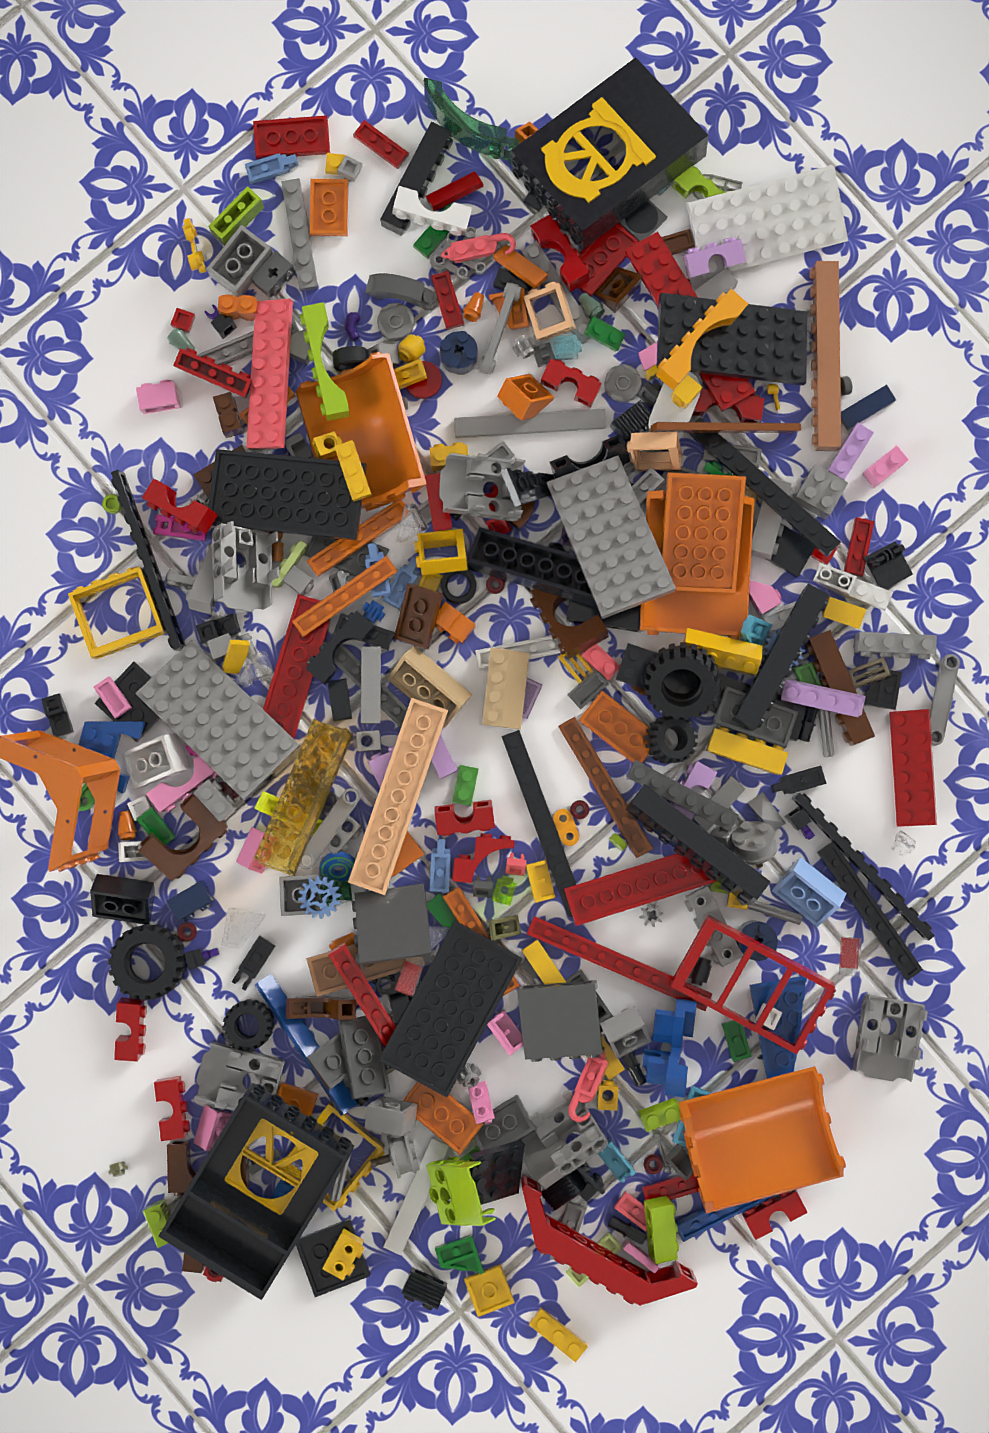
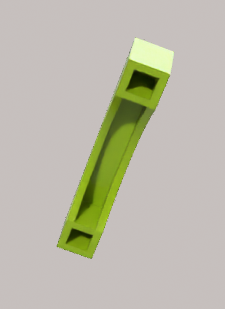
[299,302,350,421]

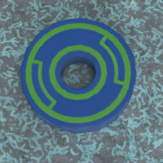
[319,852,355,885]

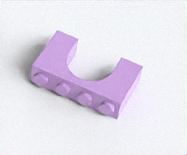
[368,735,458,788]

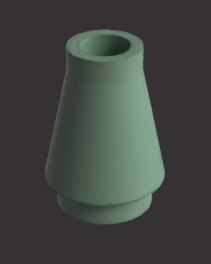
[578,293,605,319]
[167,328,196,350]

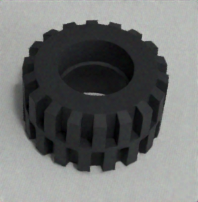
[644,715,698,764]
[222,999,275,1051]

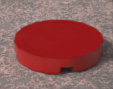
[406,361,442,399]

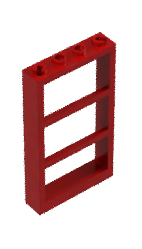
[671,915,836,1054]

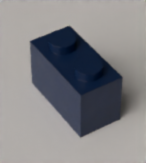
[167,880,215,922]

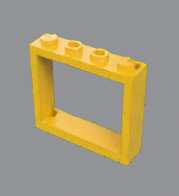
[68,566,167,660]
[282,1101,385,1211]

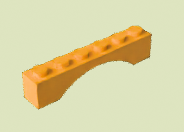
[656,289,749,390]

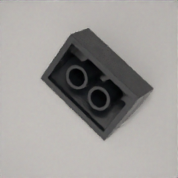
[90,874,155,925]

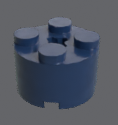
[440,331,478,375]
[735,920,778,961]

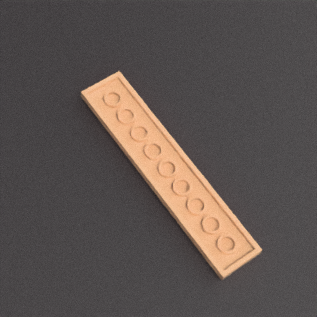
[348,698,448,895]

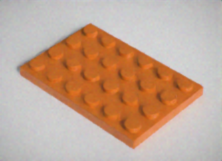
[661,472,746,593]

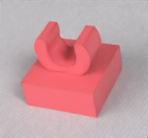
[505,853,526,876]

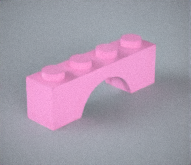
[146,756,219,813]

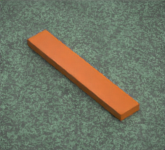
[306,499,411,577]
[292,555,398,637]
[443,886,520,996]

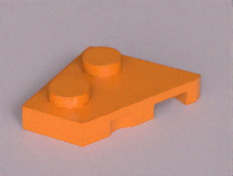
[489,288,530,330]

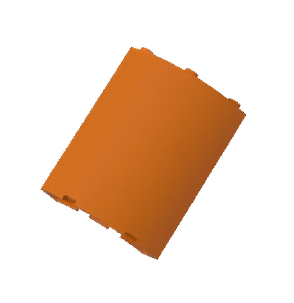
[295,352,427,512]
[640,490,754,640]
[678,1066,846,1214]

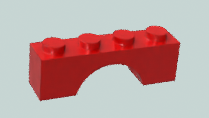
[530,215,590,292]
[692,387,765,423]
[142,478,218,534]

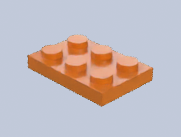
[310,179,349,237]

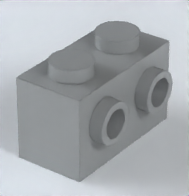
[194,779,238,822]

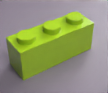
[208,186,264,246]
[644,1196,679,1264]

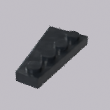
[501,468,555,507]

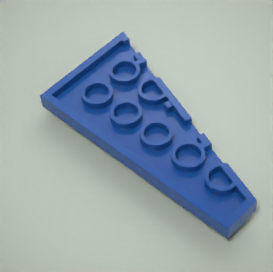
[749,976,807,1079]

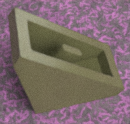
[488,915,521,940]

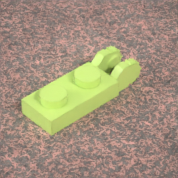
[272,540,308,588]

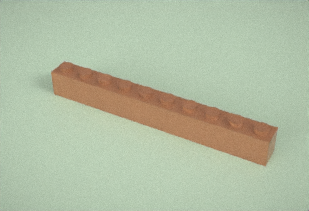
[810,261,841,451]

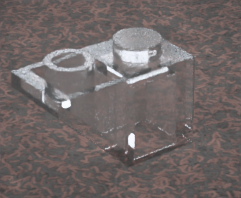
[235,650,274,688]

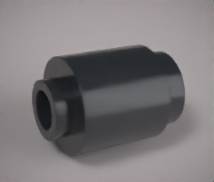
[688,957,712,986]

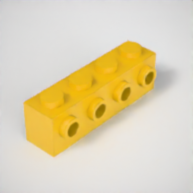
[706,727,789,776]

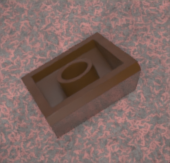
[594,267,642,313]

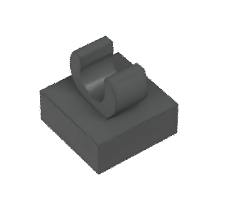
[533,342,556,367]
[637,382,662,408]
[329,570,351,592]
[473,875,493,898]

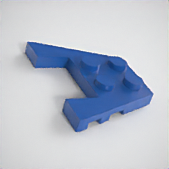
[78,721,145,793]

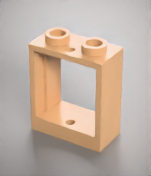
[523,282,576,342]
[627,431,682,471]

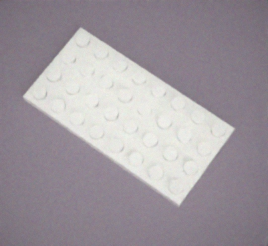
[687,164,848,279]

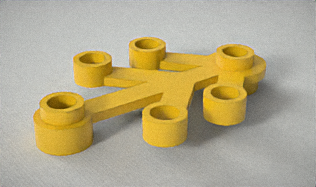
[182,218,207,273]

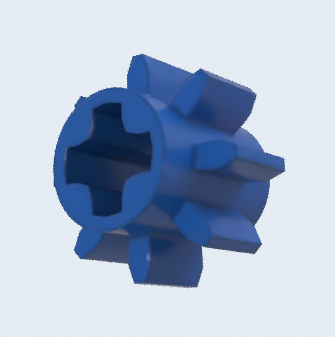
[361,600,386,624]

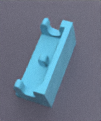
[598,1138,636,1183]

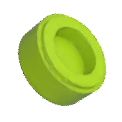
[102,494,122,514]
[609,833,627,852]

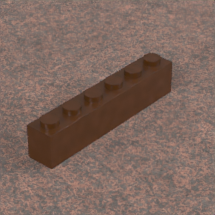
[805,630,875,746]

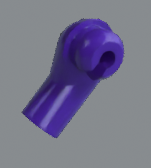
[344,312,360,341]

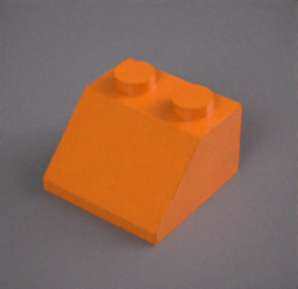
[497,374,555,420]

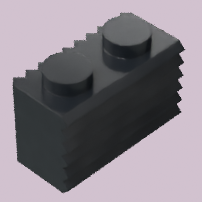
[610,400,651,443]
[541,1170,587,1211]
[401,1267,448,1310]

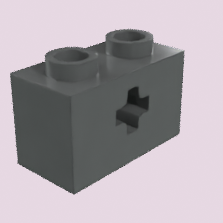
[251,250,295,299]

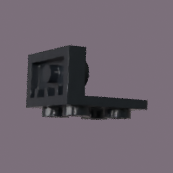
[575,1162,605,1202]

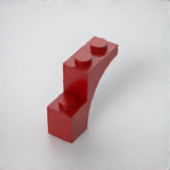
[452,833,515,883]

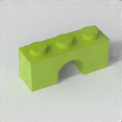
[672,166,726,199]

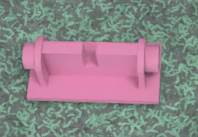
[468,1080,495,1124]

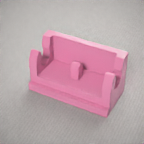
[487,1009,523,1056]

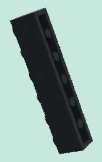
[380,121,453,236]

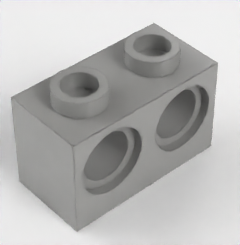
[327,815,362,854]

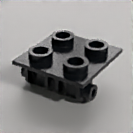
[864,541,913,589]

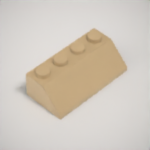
[387,645,473,728]
[482,648,530,730]

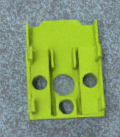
[426,1156,496,1226]

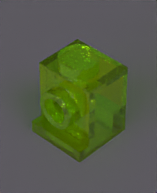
[491,875,517,906]

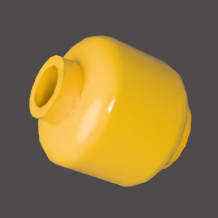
[398,334,425,363]

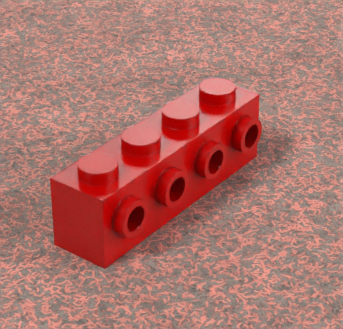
[173,347,252,399]

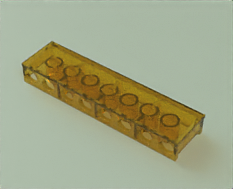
[254,718,354,877]

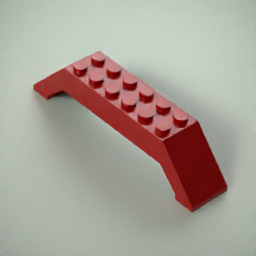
[521,1174,698,1306]

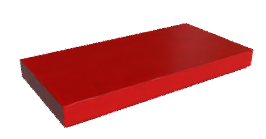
[253,115,330,160]
[578,223,640,297]

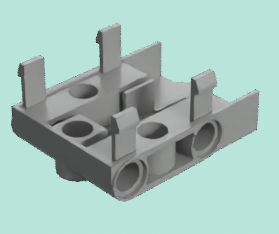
[439,453,526,521]
[212,521,279,612]
[852,994,928,1082]
[194,1041,285,1111]
[522,1089,608,1189]

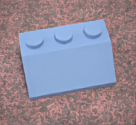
[772,857,846,927]

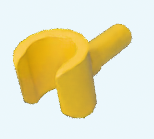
[767,384,780,410]

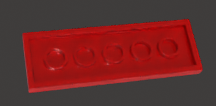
[889,709,937,827]

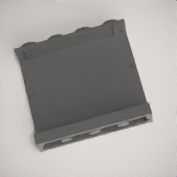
[352,884,433,971]
[517,980,605,1062]

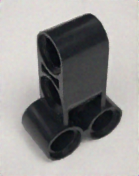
[376,971,410,1026]

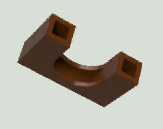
[530,589,609,659]
[138,792,228,881]
[167,1140,250,1196]

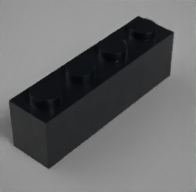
[566,600,642,633]

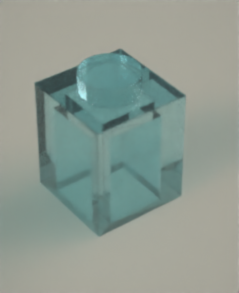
[554,335,582,360]

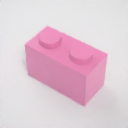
[136,380,181,414]
[862,445,909,488]

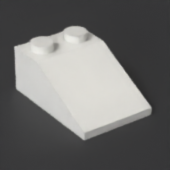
[121,733,190,790]

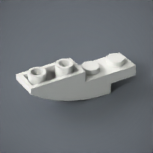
[813,563,893,611]

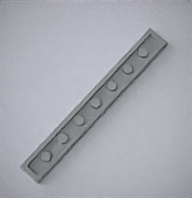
[454,409,606,438]

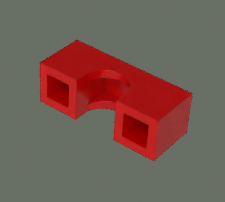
[540,359,602,408]
[434,799,495,836]
[114,997,147,1062]
[154,1076,190,1141]
[742,1190,808,1240]

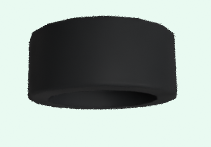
[332,346,369,371]
[441,569,477,604]

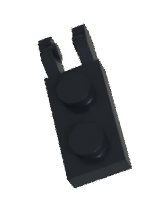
[232,935,276,991]

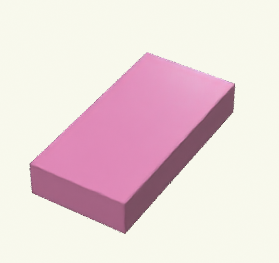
[93,676,132,719]
[622,1239,659,1273]

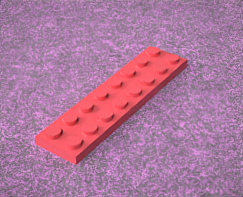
[246,298,293,450]

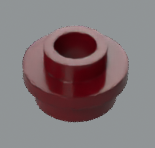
[486,576,505,594]
[570,800,589,819]
[177,922,197,942]
[643,1154,663,1174]

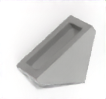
[747,792,785,831]

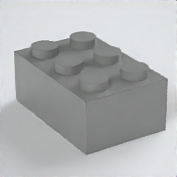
[206,225,273,297]

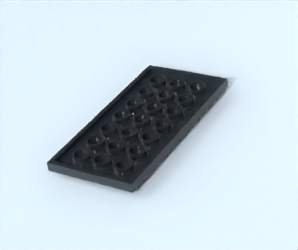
[657,293,808,386]
[208,449,367,540]
[378,920,523,1097]

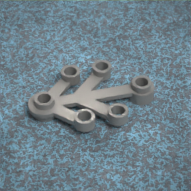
[430,226,501,280]

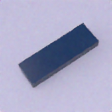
[841,384,896,430]

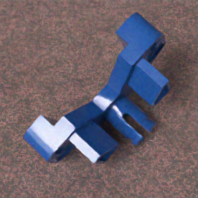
[642,998,697,1098]

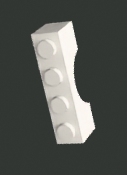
[392,186,472,236]

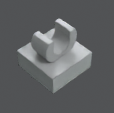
[337,156,363,182]

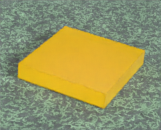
[464,1264,515,1317]

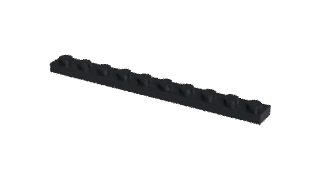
[688,417,841,557]
[111,470,186,651]
[501,730,577,917]
[791,793,935,941]

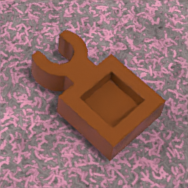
[269,532,284,563]

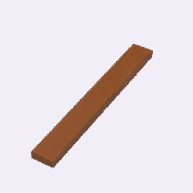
[651,422,801,433]
[558,716,653,858]

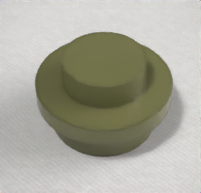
[108,1161,128,1177]

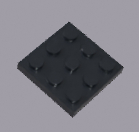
[94,661,160,743]
[469,1140,525,1205]
[296,1218,371,1297]

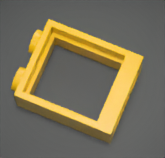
[414,529,467,575]

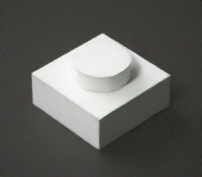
[127,796,151,821]
[755,1003,782,1030]

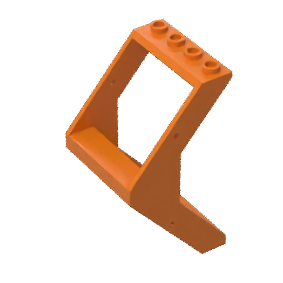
[0,730,121,872]

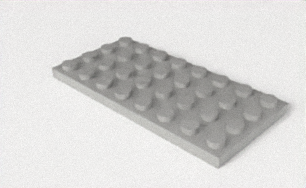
[547,456,676,619]
[135,640,300,801]

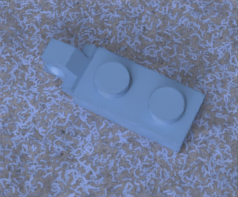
[245,153,299,184]
[365,543,392,598]
[383,557,419,610]
[430,838,451,893]

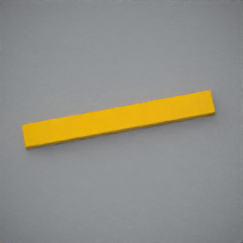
[522,939,625,1080]

